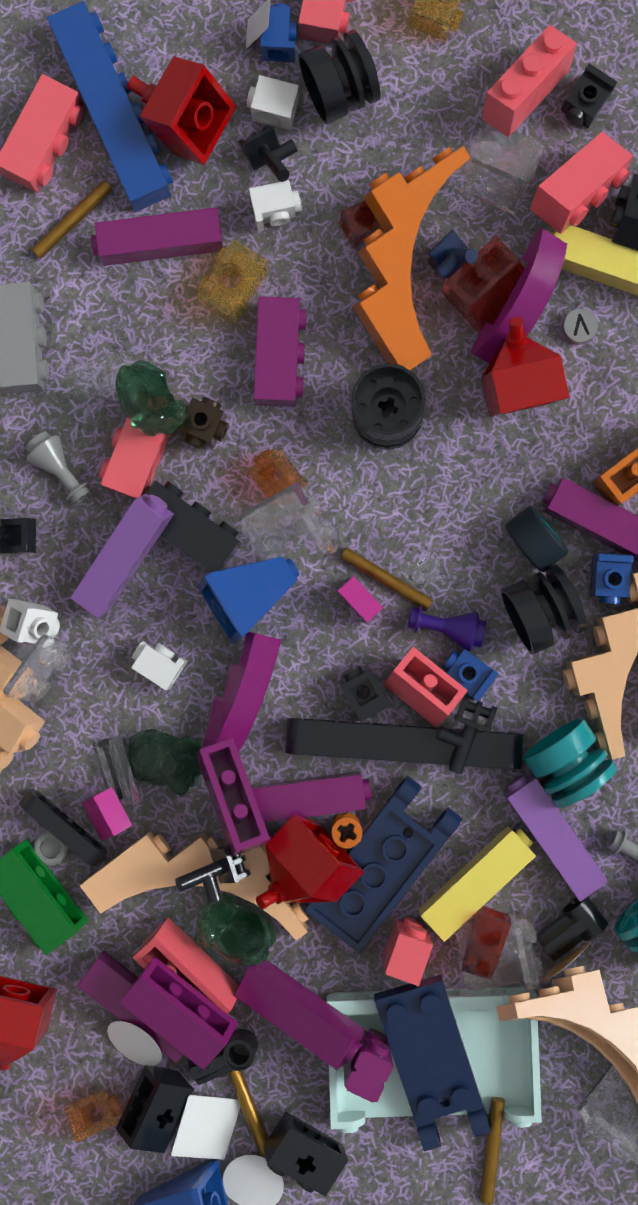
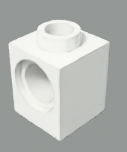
[247,75,300,131]

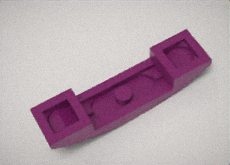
[470,227,567,363]

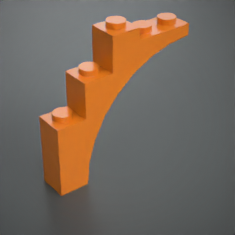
[352,146,471,370]

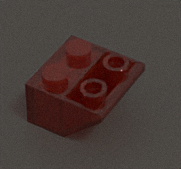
[442,235,524,334]

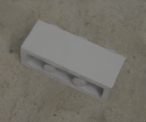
[0,282,49,394]

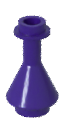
[407,606,487,652]

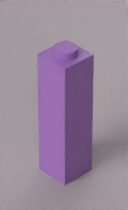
[70,493,174,618]
[503,775,609,902]

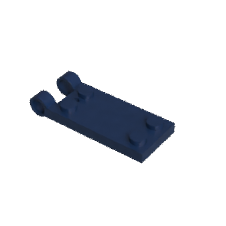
[305,775,462,953]
[374,974,492,1152]

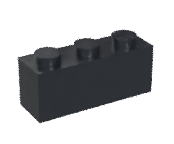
[147,481,242,572]

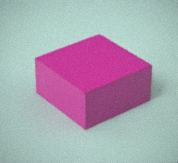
[337,576,383,623]
[81,787,132,841]

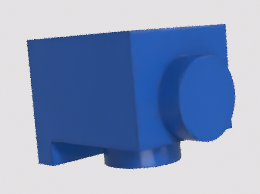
[261,3,297,63]
[590,554,634,604]
[442,649,499,701]

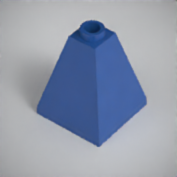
[197,556,299,645]
[133,1159,228,1205]

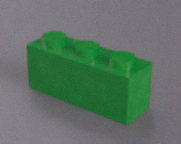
[0,839,89,955]

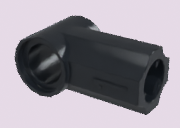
[535,896,608,962]
[187,1029,258,1086]

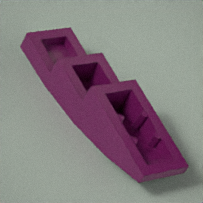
[203,632,281,752]

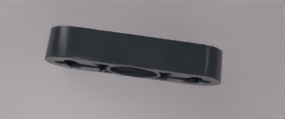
[19,789,107,866]

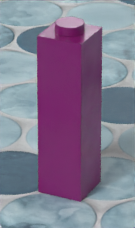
[91,207,224,266]
[542,478,638,561]
[251,771,372,823]
[77,950,183,1063]
[234,958,366,1070]

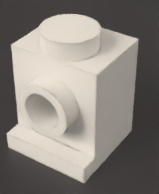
[249,180,302,232]
[0,598,60,646]
[131,641,188,690]

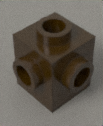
[177,397,229,449]

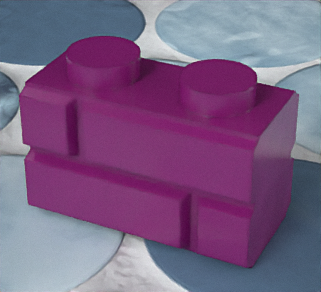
[343,1028,393,1103]

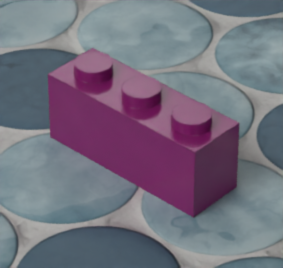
[254,296,306,407]
[196,738,270,857]
[119,957,238,1070]

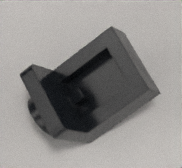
[0,518,36,554]

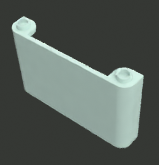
[327,986,542,1133]

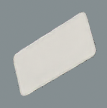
[246,0,270,49]

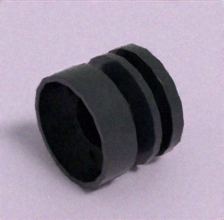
[298,29,381,124]
[351,363,425,450]
[501,564,588,655]

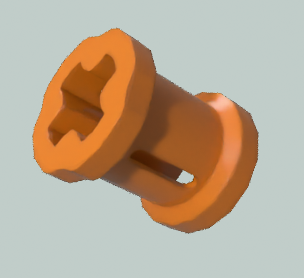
[331,812,363,848]

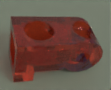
[339,200,383,249]
[462,906,512,980]

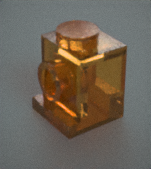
[248,449,309,504]
[64,1090,122,1143]

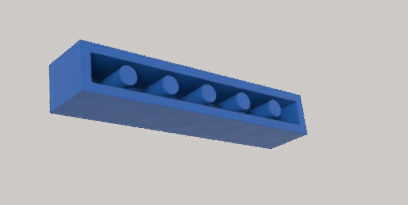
[46,1,173,212]

